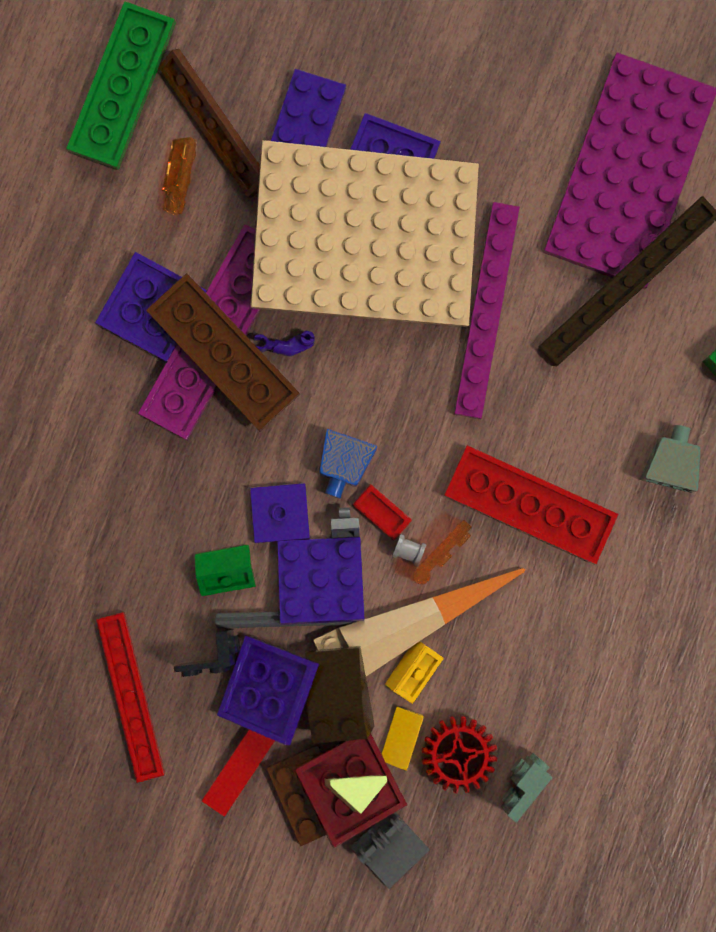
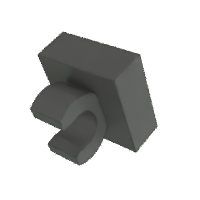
[331,507,360,538]

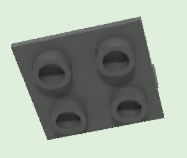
[351,812,430,889]

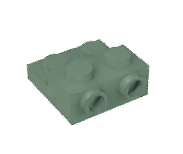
[502,753,553,823]

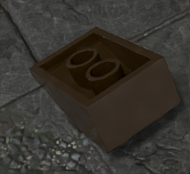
[305,646,375,743]

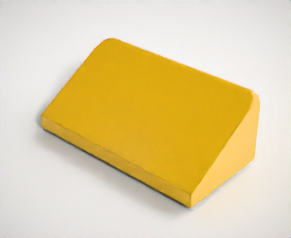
[385,641,444,704]
[381,706,424,771]

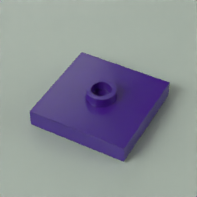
[250,483,310,543]

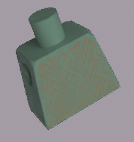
[640,425,701,493]

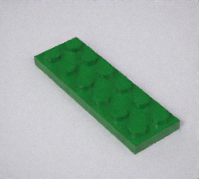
[66,1,176,170]

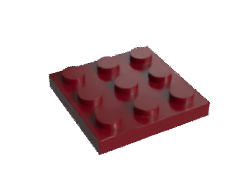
[293,734,407,847]

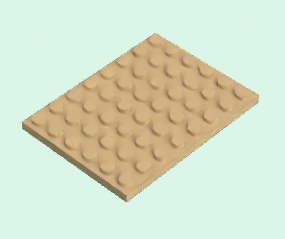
[250,140,479,327]

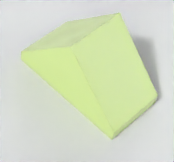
[325,775,387,814]

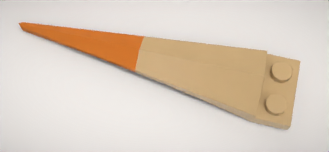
[313,568,526,676]

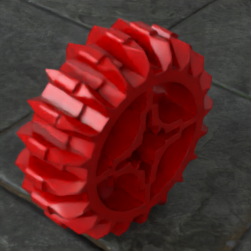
[421,716,498,793]

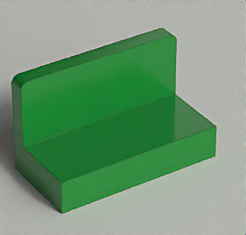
[195,545,256,597]

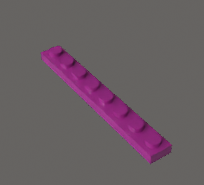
[454,202,520,420]

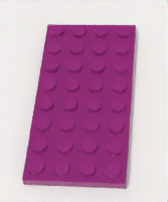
[543,52,716,289]

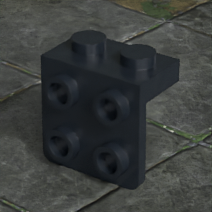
[174,630,240,677]

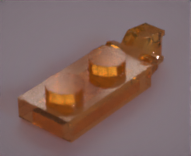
[162,137,198,215]

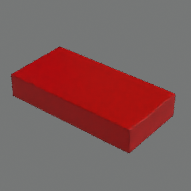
[353,484,412,541]

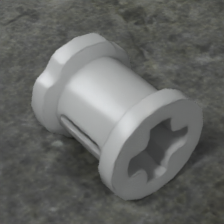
[392,534,427,567]

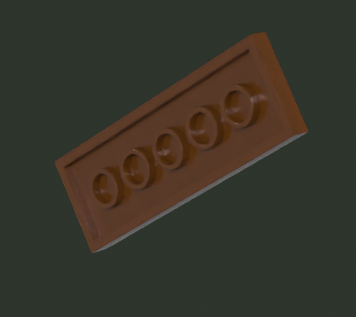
[146,273,300,432]

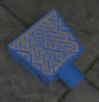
[320,429,377,499]

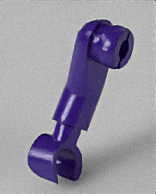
[254,330,315,357]

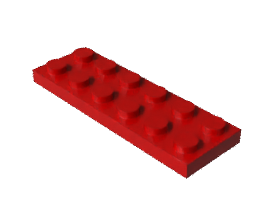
[444,445,619,565]

